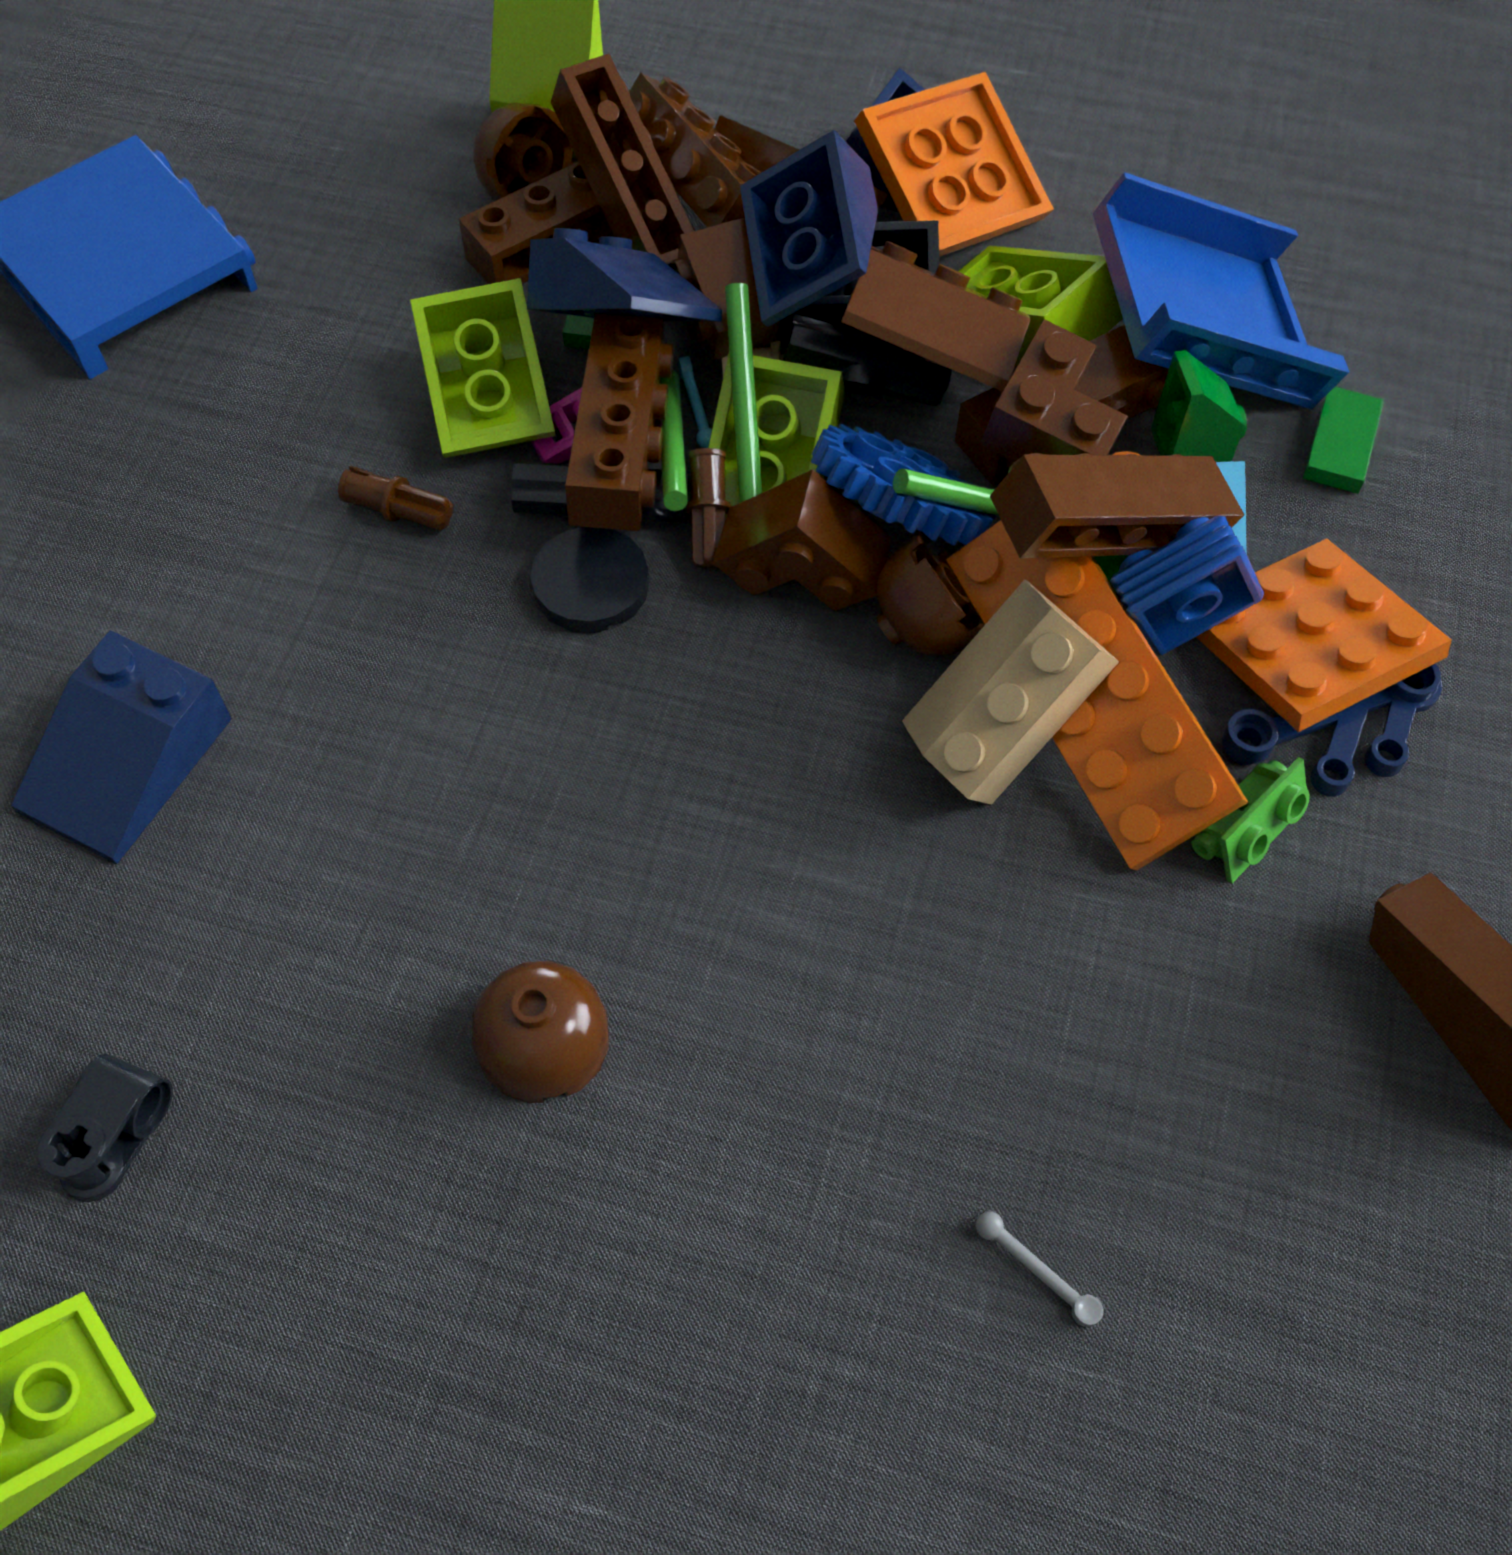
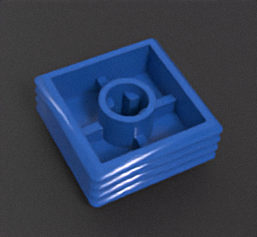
[1110,516,1264,655]

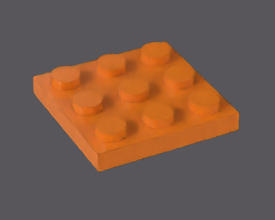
[854,71,1054,257]
[1196,538,1452,732]

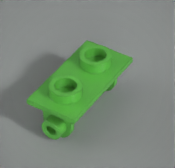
[1191,757,1310,884]

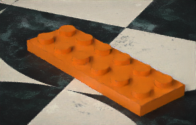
[946,520,1248,870]

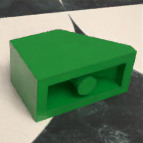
[1150,350,1247,462]

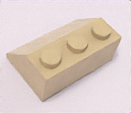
[902,579,1119,805]

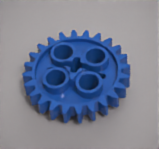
[811,424,996,545]

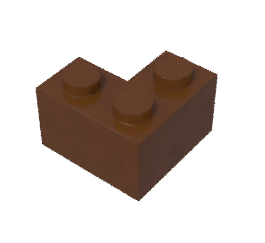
[671,218,781,360]
[979,319,1128,463]
[712,469,892,611]

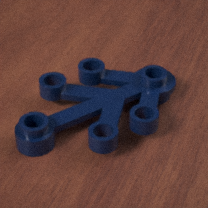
[1222,664,1442,797]

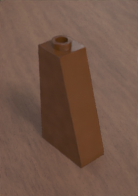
[1369,872,1512,1131]

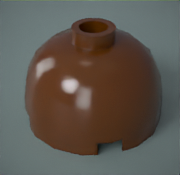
[472,103,576,200]
[876,532,985,656]
[472,961,609,1103]

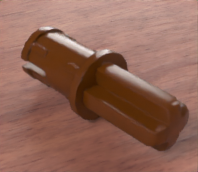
[685,448,731,568]
[338,466,454,530]

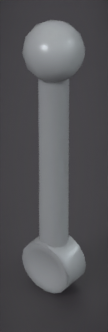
[976,1211,1103,1327]

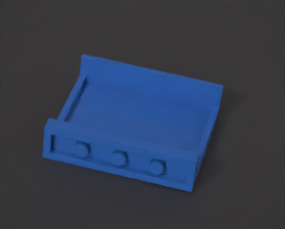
[0,135,258,380]
[1092,172,1350,409]

